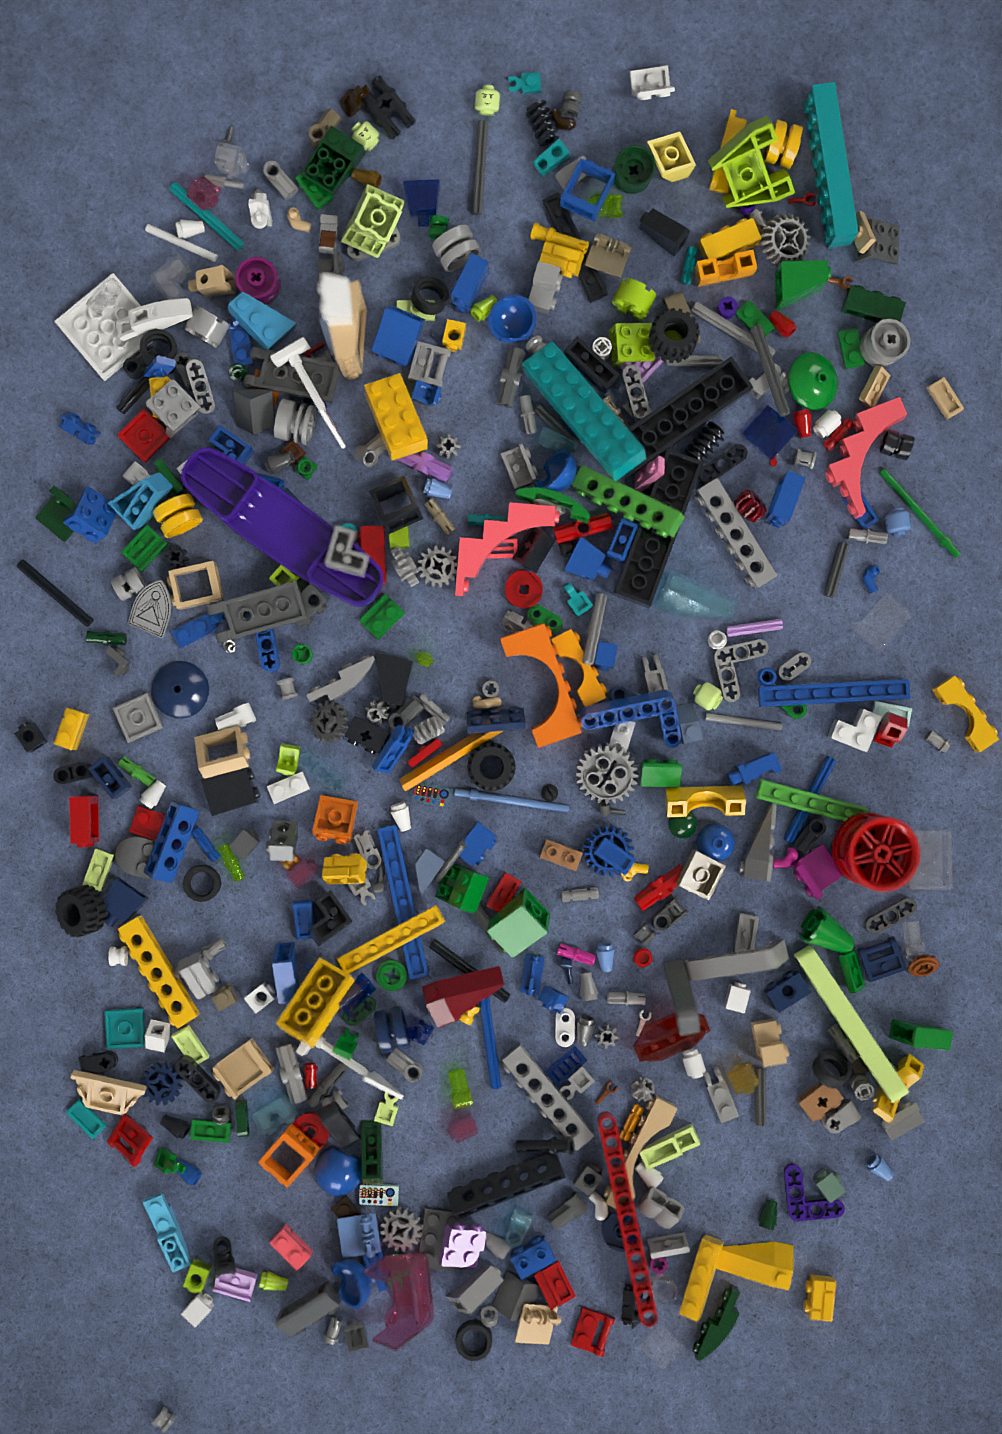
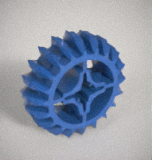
[582,825,634,877]

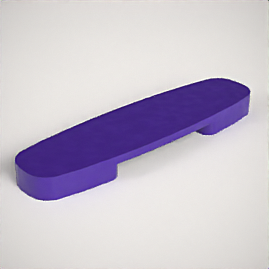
[181,448,383,607]

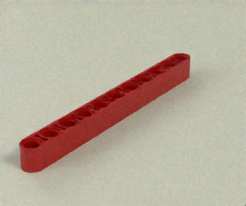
[597,1111,658,1327]

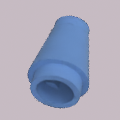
[423,478,452,499]
[596,942,615,972]
[865,1153,894,1181]

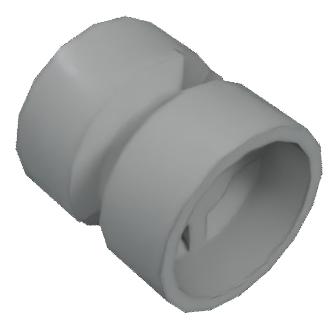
[110,567,146,601]

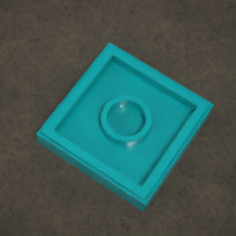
[104,1008,145,1049]

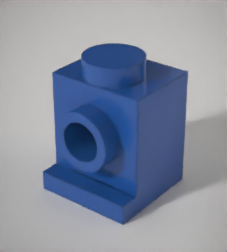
[538,985,569,1014]

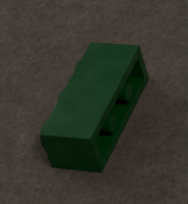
[841,285,906,323]

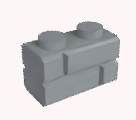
[178,952,219,999]

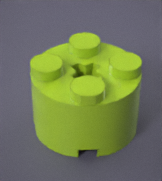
[612,278,656,321]

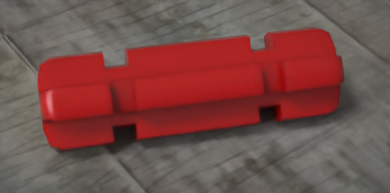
[823,418,854,451]

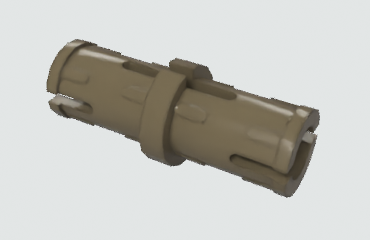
[424,498,456,535]

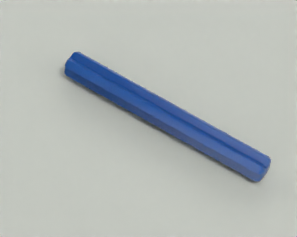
[784,756,836,843]
[479,997,502,1089]

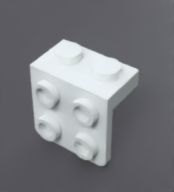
[629,65,675,100]

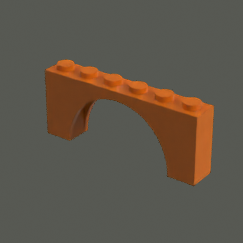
[500,623,583,748]

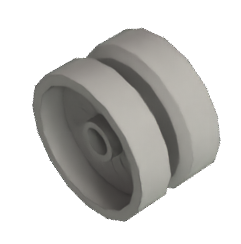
[432,225,481,272]
[860,319,911,367]

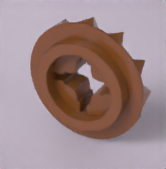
[907,954,939,976]

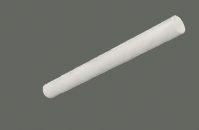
[145,224,218,262]

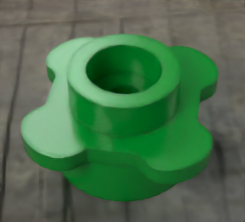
[295,457,318,480]

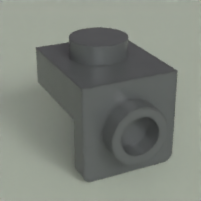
[105,646,131,677]
[342,1320,369,1353]

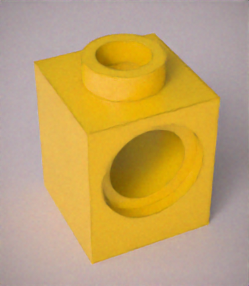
[442,319,466,352]

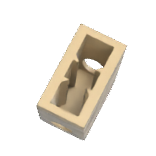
[188,265,237,297]

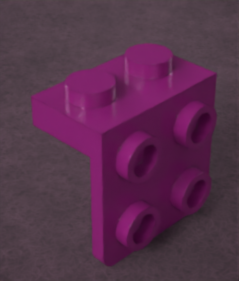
[791,845,842,900]

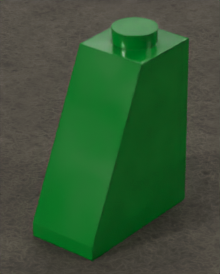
[889,1019,953,1050]

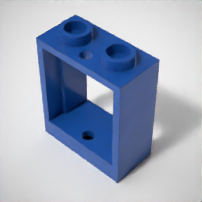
[560,158,615,222]
[766,471,806,528]

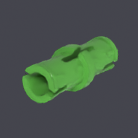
[117,756,156,788]

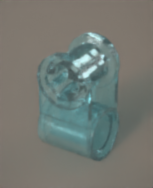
[505,1206,534,1247]

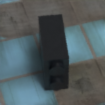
[201,767,260,816]

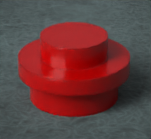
[633,948,652,967]

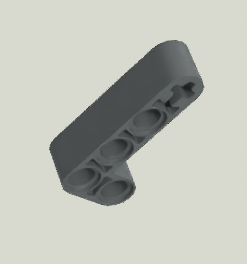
[663,959,700,1036]

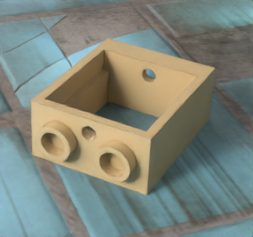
[167,561,225,610]
[194,725,251,778]

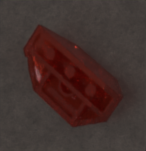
[633,1012,710,1062]

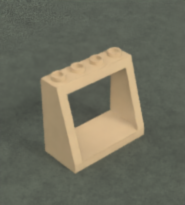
[321,281,367,380]

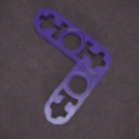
[784,1163,845,1222]

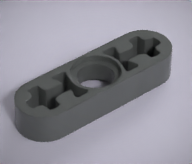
[864,898,917,934]

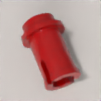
[303,1062,318,1089]

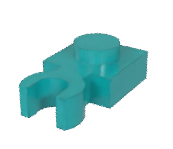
[508,72,541,94]

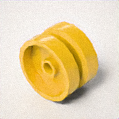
[764,119,803,170]
[153,494,203,538]

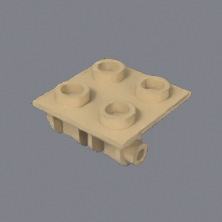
[514,1304,561,1344]

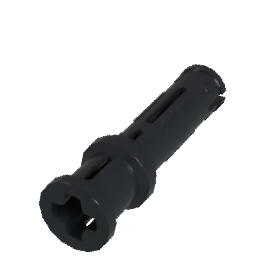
[515,1136,575,1155]

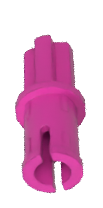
[557,943,596,966]

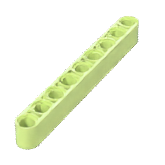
[793,944,909,1103]

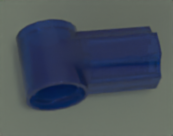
[406,1019,435,1045]

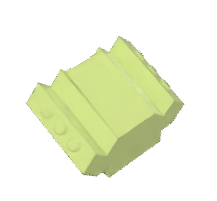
[341,184,405,258]

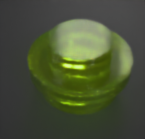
[416,651,435,667]

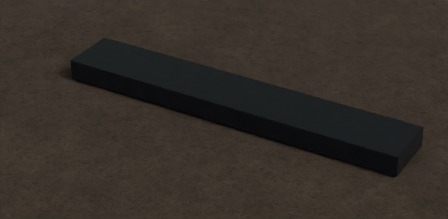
[542,192,608,303]

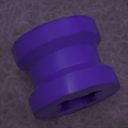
[717,297,738,319]

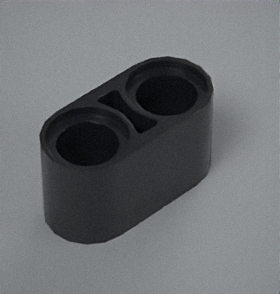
[53,762,92,784]

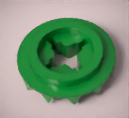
[376,960,407,991]

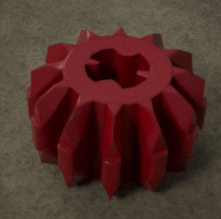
[734,489,767,523]

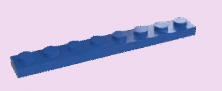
[757,679,911,707]
[377,824,429,980]

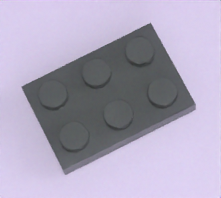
[417,1207,463,1272]

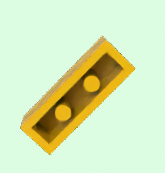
[698,218,762,261]

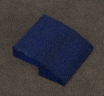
[741,406,798,459]

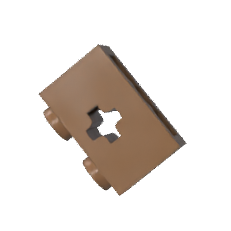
[539,839,583,871]
[796,1082,844,1122]

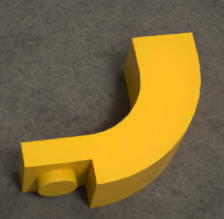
[872,1053,925,1123]

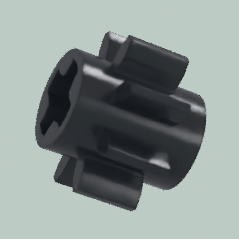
[164,545,190,569]

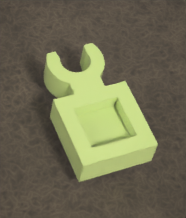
[374,1092,399,1126]

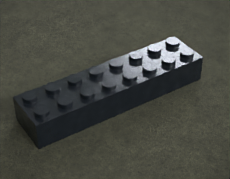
[624,356,754,479]
[613,449,703,608]

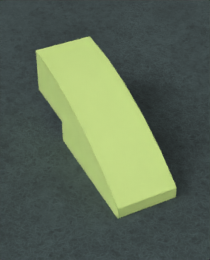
[639,1123,700,1170]

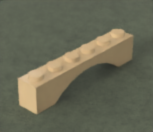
[603,1094,678,1208]

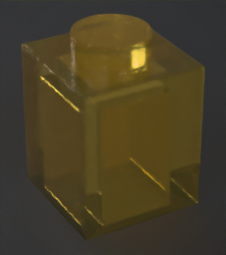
[726,1062,760,1095]

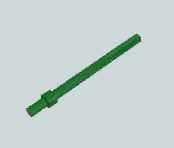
[879,468,961,558]

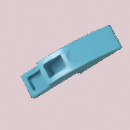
[143,1192,191,1272]

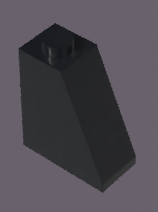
[639,208,690,257]
[375,652,414,709]

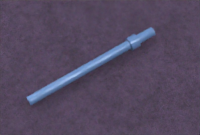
[455,788,569,813]

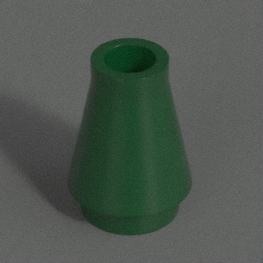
[758,1199,778,1230]

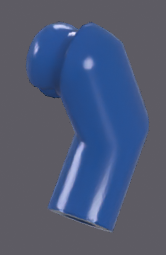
[863,564,880,594]

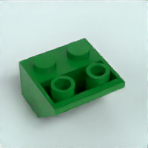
[639,759,682,787]
[435,863,489,913]

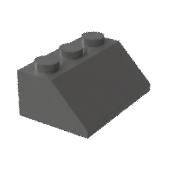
[275,1280,341,1337]

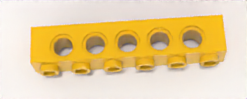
[118,915,200,1029]

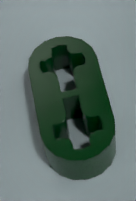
[344,996,377,1026]
[235,1100,250,1137]

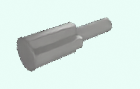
[204,174,244,188]

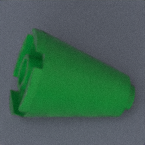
[799,906,855,954]

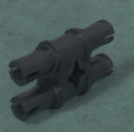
[361,75,416,140]

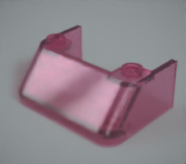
[364,1253,434,1351]

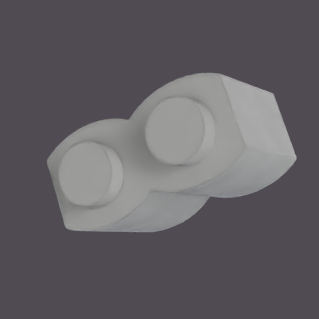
[637,1187,684,1229]

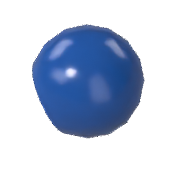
[488,295,536,343]
[534,449,577,493]
[314,1146,362,1196]
[331,1259,372,1309]

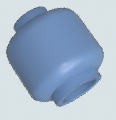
[884,508,911,537]

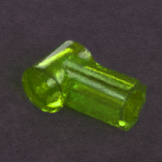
[448,1068,474,1109]

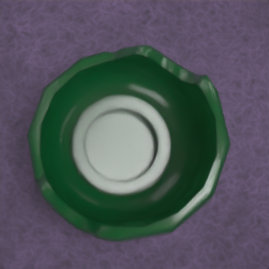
[668,810,697,838]

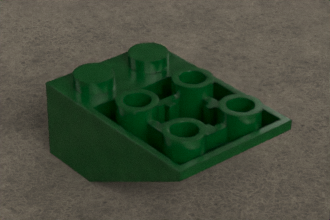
[301,125,366,195]

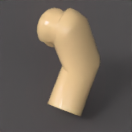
[287,207,311,233]
[472,696,501,709]

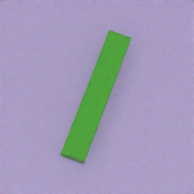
[754,779,868,821]

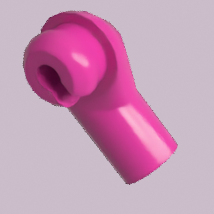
[773,847,798,869]

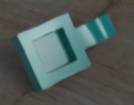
[563,583,593,617]

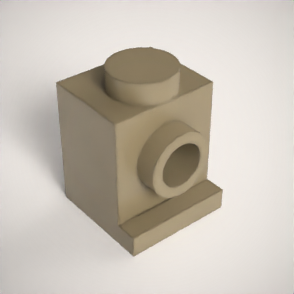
[211,982,239,1011]

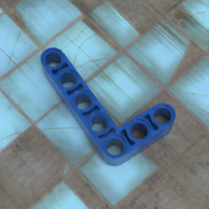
[580,690,682,748]

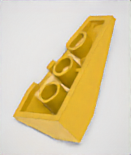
[716,1241,794,1290]

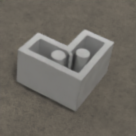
[529,261,563,315]
[325,526,369,578]

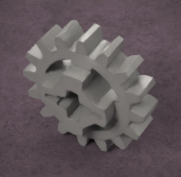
[391,546,419,587]
[417,546,458,588]
[380,1207,423,1252]

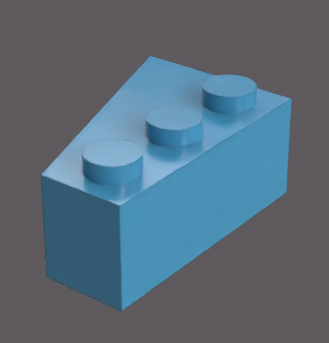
[227,292,297,351]
[108,472,173,530]

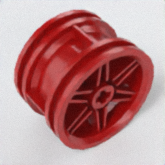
[831,812,921,892]

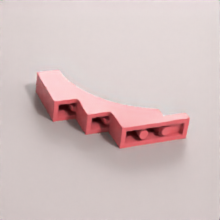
[455,502,560,596]

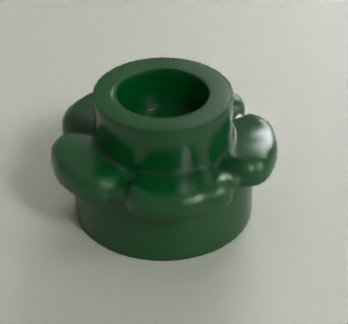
[229,363,248,382]

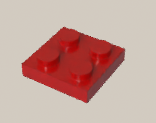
[117,409,170,463]

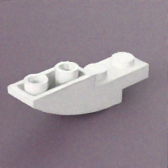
[116,298,193,341]

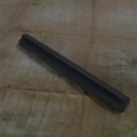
[17,559,94,627]
[429,939,510,1003]

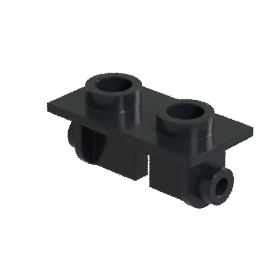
[621,1284,643,1329]

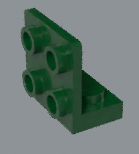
[36,486,77,542]

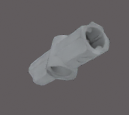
[276,1042,308,1104]

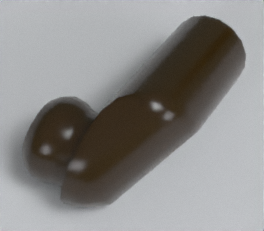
[549,108,576,131]

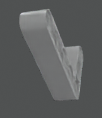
[684,939,789,981]

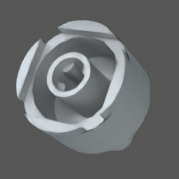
[185,305,230,348]

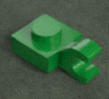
[153,1147,186,1174]

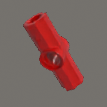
[553,512,613,544]
[633,864,683,911]

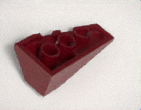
[422,966,505,1027]

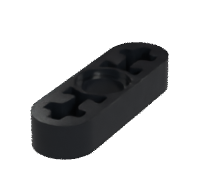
[698,444,748,484]
[175,1055,221,1103]

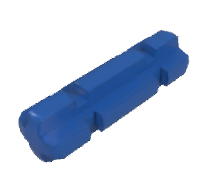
[192,827,220,862]

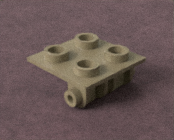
[585,233,632,279]

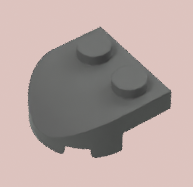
[115,835,156,879]

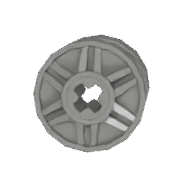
[274,398,316,445]

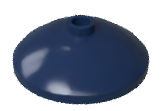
[152,661,209,718]

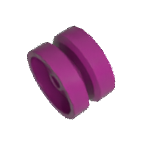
[235,257,281,305]

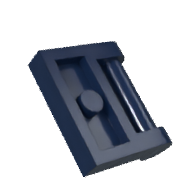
[857,936,906,982]

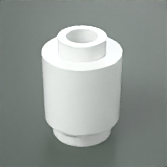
[813,410,841,438]
[682,1048,706,1079]

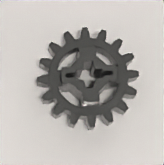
[310,701,349,743]

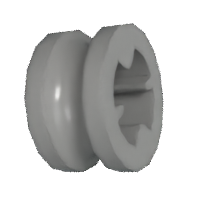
[482,680,499,698]
[481,1306,498,1327]

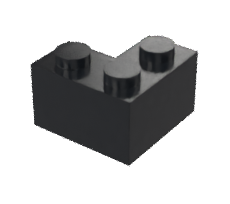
[308,890,353,947]

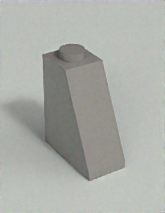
[447,1265,504,1314]

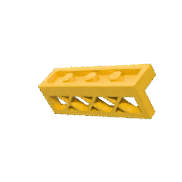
[709,109,747,194]

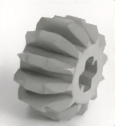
[412,716,445,744]

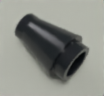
[160,1114,190,1139]

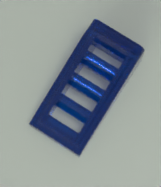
[338,973,376,1016]
[546,1046,587,1087]

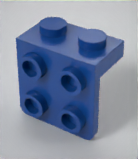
[63,487,117,544]

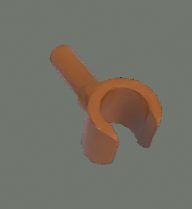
[827,276,853,290]
[595,1081,618,1105]

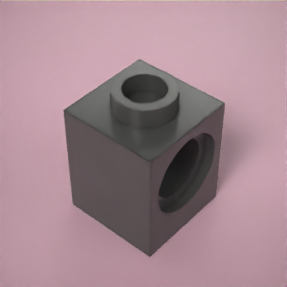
[229,829,260,859]
[573,1162,603,1196]

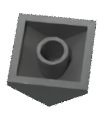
[233,389,275,435]
[492,1270,540,1321]

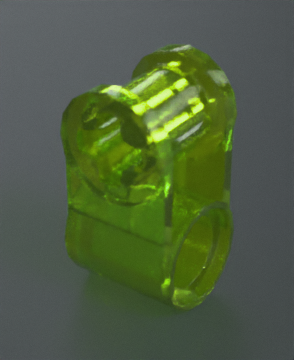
[588,194,623,218]

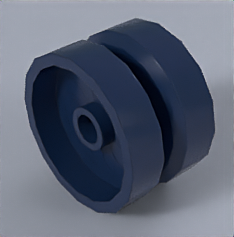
[374,1005,411,1054]

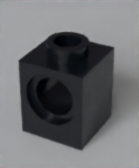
[14,722,48,753]

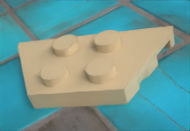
[71,1070,147,1116]

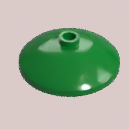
[788,352,838,410]

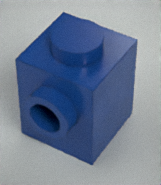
[594,641,618,671]

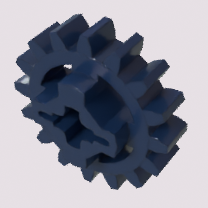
[140,1062,183,1106]

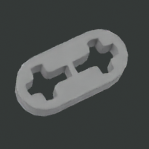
[777,653,811,681]

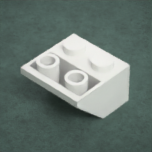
[319,274,353,326]

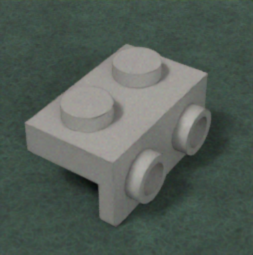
[501,444,538,490]
[881,1102,925,1140]

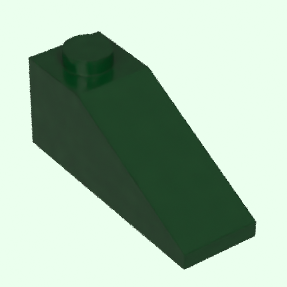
[362,1121,383,1186]

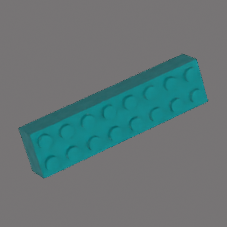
[803,82,859,248]
[522,341,646,481]

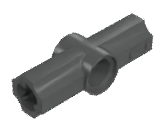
[496,347,526,408]

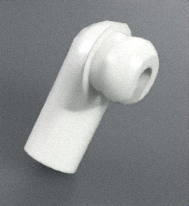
[589,1191,608,1221]

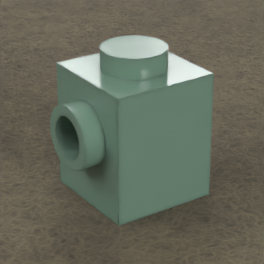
[813,1169,846,1203]

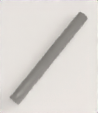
[705,713,782,731]

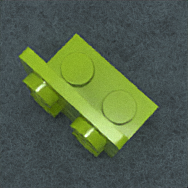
[609,323,655,367]

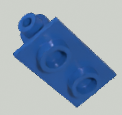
[59,412,101,445]
[520,954,545,996]

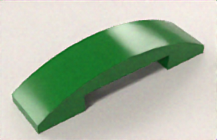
[515,488,590,524]

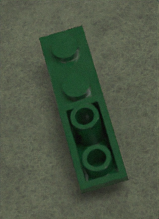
[693,1284,740,1361]

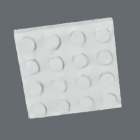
[55,273,157,381]

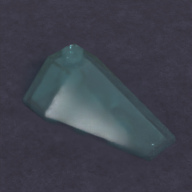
[654,570,739,620]

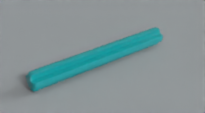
[169,182,244,251]

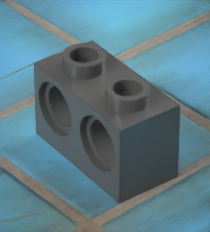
[295,584,328,628]
[266,821,298,861]

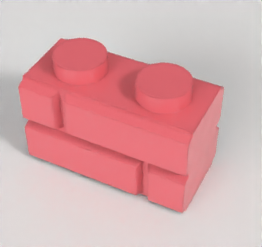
[269,1223,313,1270]

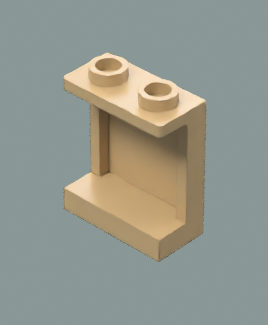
[212,1038,274,1100]

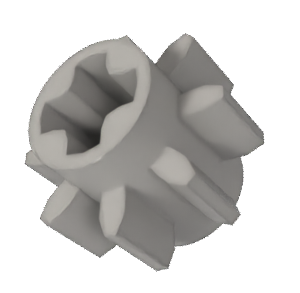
[437,434,461,459]
[365,700,390,724]
[595,1023,619,1049]
[630,1076,655,1102]

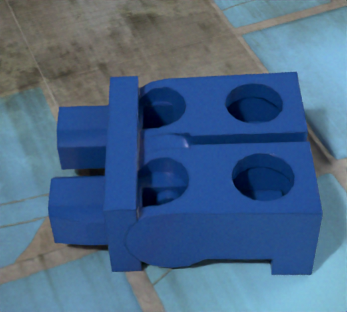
[726,752,782,785]

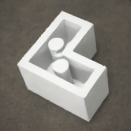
[827,709,882,752]

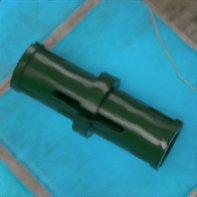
[86,630,127,646]

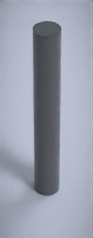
[434,841,466,883]

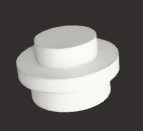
[708,630,727,649]

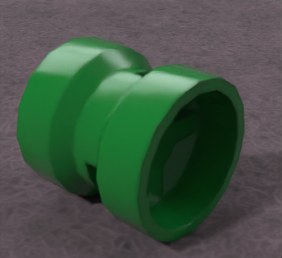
[428,215,449,240]
[292,644,313,664]

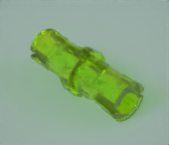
[217,843,246,883]

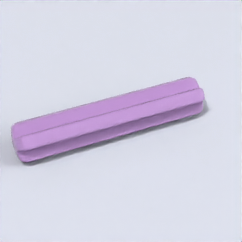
[726,619,783,637]

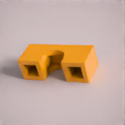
[694,250,757,287]

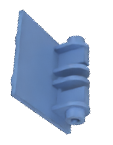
[337,1213,381,1258]

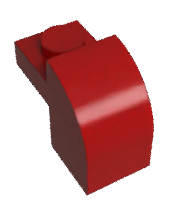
[874,712,908,748]

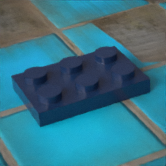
[467,706,526,734]

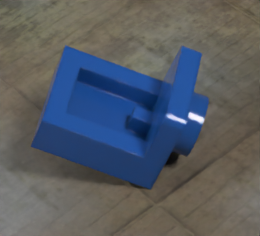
[410,380,441,406]

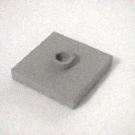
[112,692,164,743]

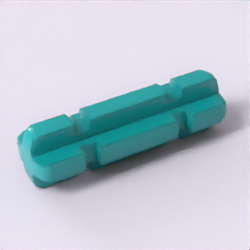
[681,247,698,285]

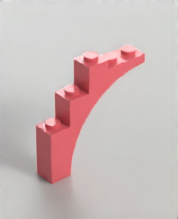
[825,397,907,519]

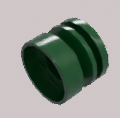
[613,145,655,194]

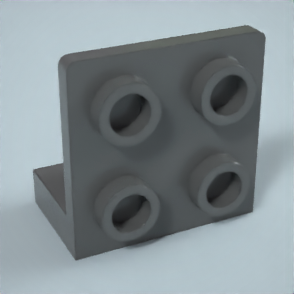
[854,218,900,264]
[317,248,345,298]

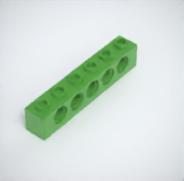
[571,465,685,538]

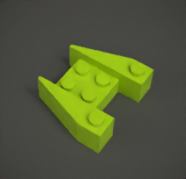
[708,115,795,208]

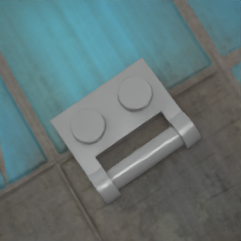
[408,341,451,388]

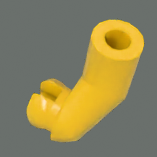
[621,863,649,881]

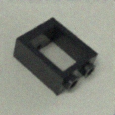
[369,476,423,534]

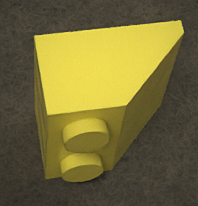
[646,132,696,182]

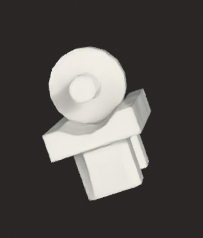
[248,193,272,229]

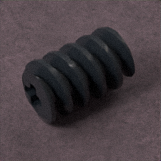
[526,100,559,146]
[684,421,725,464]

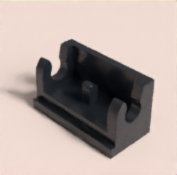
[512,527,555,573]

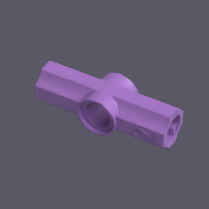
[396,451,453,483]

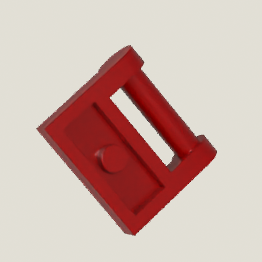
[107,1114,153,1167]
[570,1306,616,1357]

